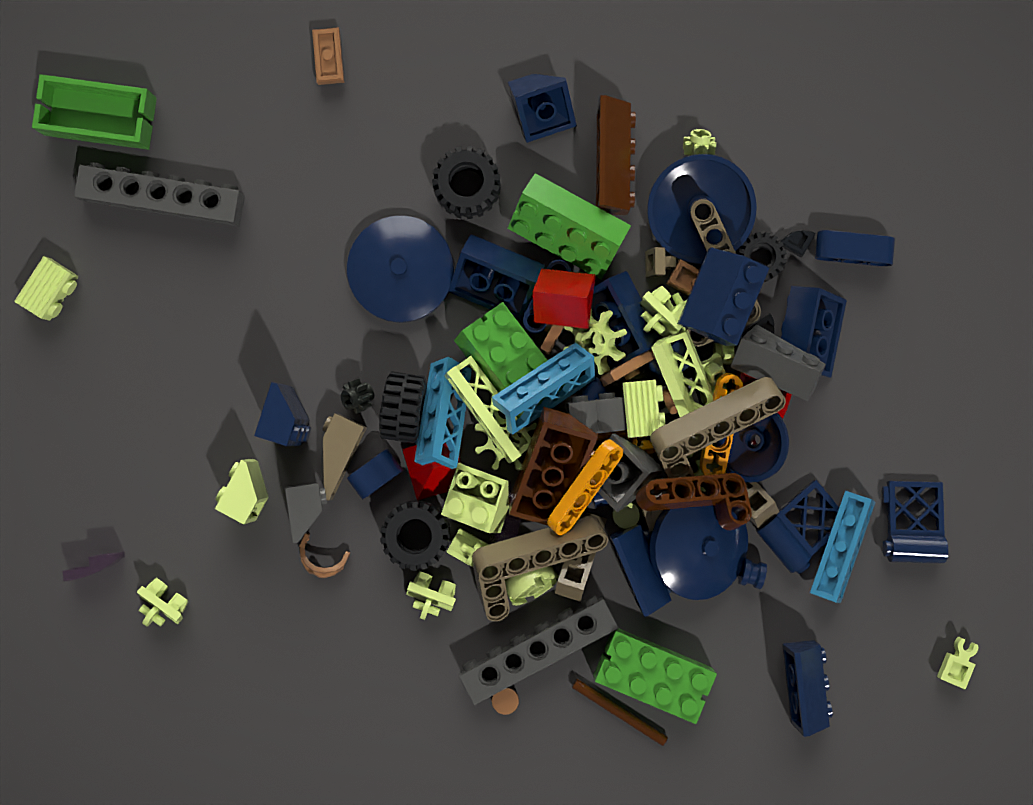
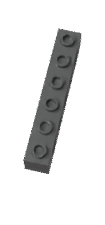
[74,162,245,227]
[459,595,618,705]

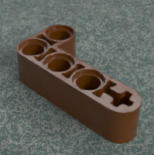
[636,473,752,531]

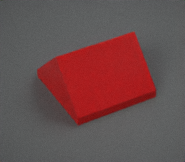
[533,269,596,329]

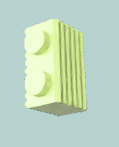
[14,256,78,321]
[623,380,666,438]

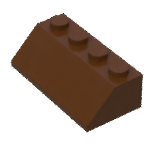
[596,95,636,215]
[509,406,598,526]

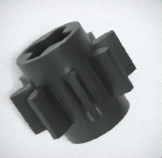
[341,378,374,414]

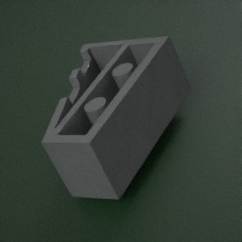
[731,324,826,401]

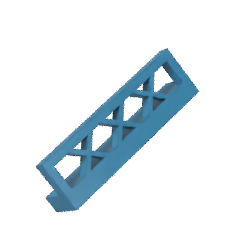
[492,342,595,435]
[414,357,472,469]
[810,491,876,603]

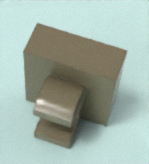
[645,247,676,278]

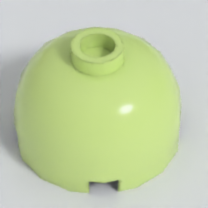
[505,565,559,606]

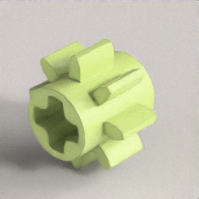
[683,129,716,156]

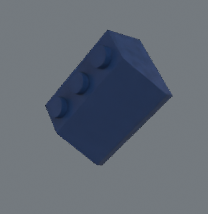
[449,234,545,322]
[677,247,769,346]
[590,271,662,369]
[781,286,847,378]
[254,382,311,446]
[608,523,672,617]
[782,640,833,737]

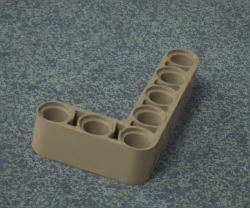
[686,199,761,347]
[650,377,786,496]
[472,516,608,621]

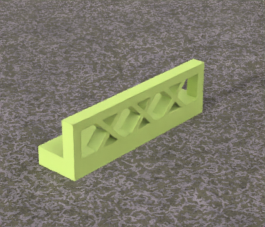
[651,330,714,417]
[444,356,532,463]

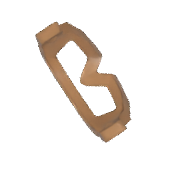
[299,533,351,578]

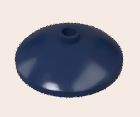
[712,413,789,482]

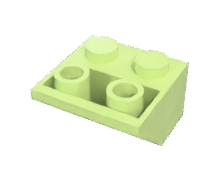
[215,459,268,524]
[441,463,509,533]

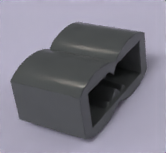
[565,392,626,434]

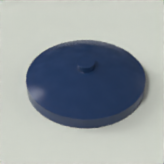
[647,154,757,263]
[347,216,454,323]
[650,491,748,600]

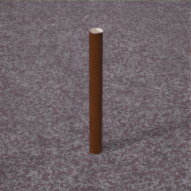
[572,679,668,746]

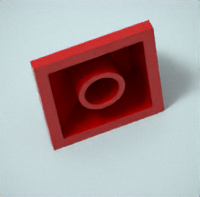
[402,442,462,501]

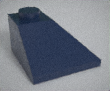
[508,74,577,143]

